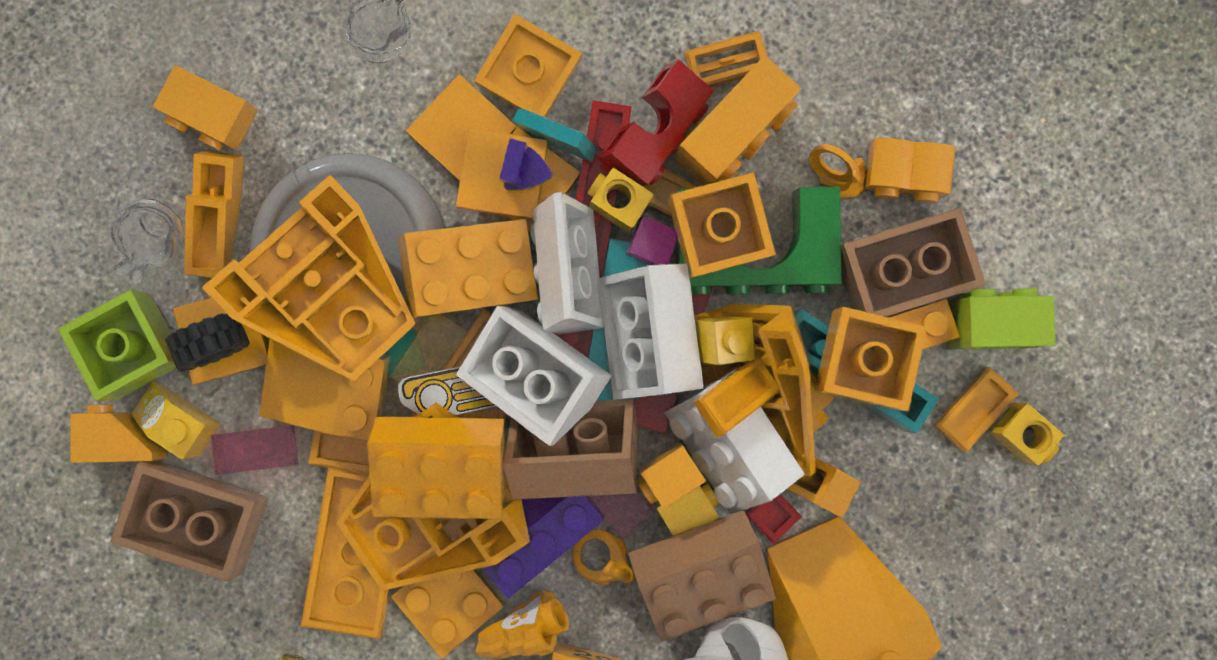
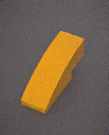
[184,150,244,278]

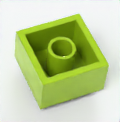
[946,288,1056,350]
[58,289,176,401]

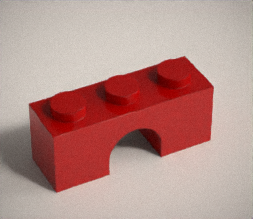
[598,59,714,186]

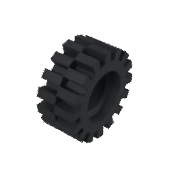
[165,313,250,372]

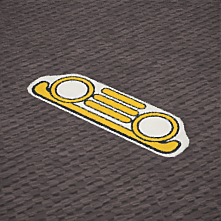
[398,366,497,415]

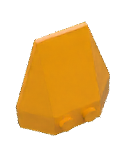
[201,175,416,382]
[694,304,816,476]
[336,403,530,591]
[766,516,942,660]

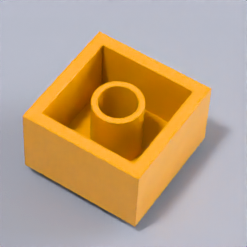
[668,172,776,278]
[814,307,927,411]

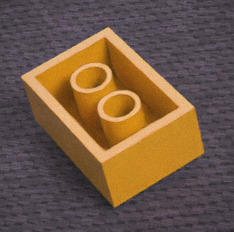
[675,55,802,186]
[397,219,538,318]
[367,417,505,519]

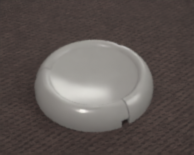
[250,153,445,323]

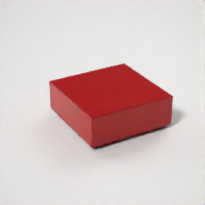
[745,494,802,544]

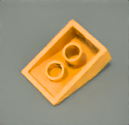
[259,339,391,440]

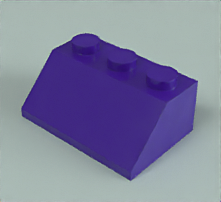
[483,496,604,599]

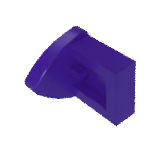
[499,138,553,190]

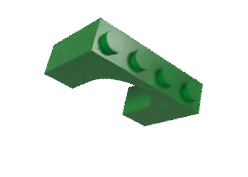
[676,187,842,295]

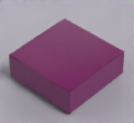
[626,215,678,265]

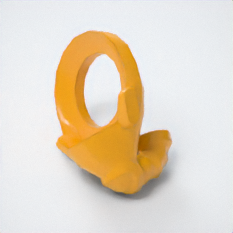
[809,144,866,200]
[572,529,636,585]

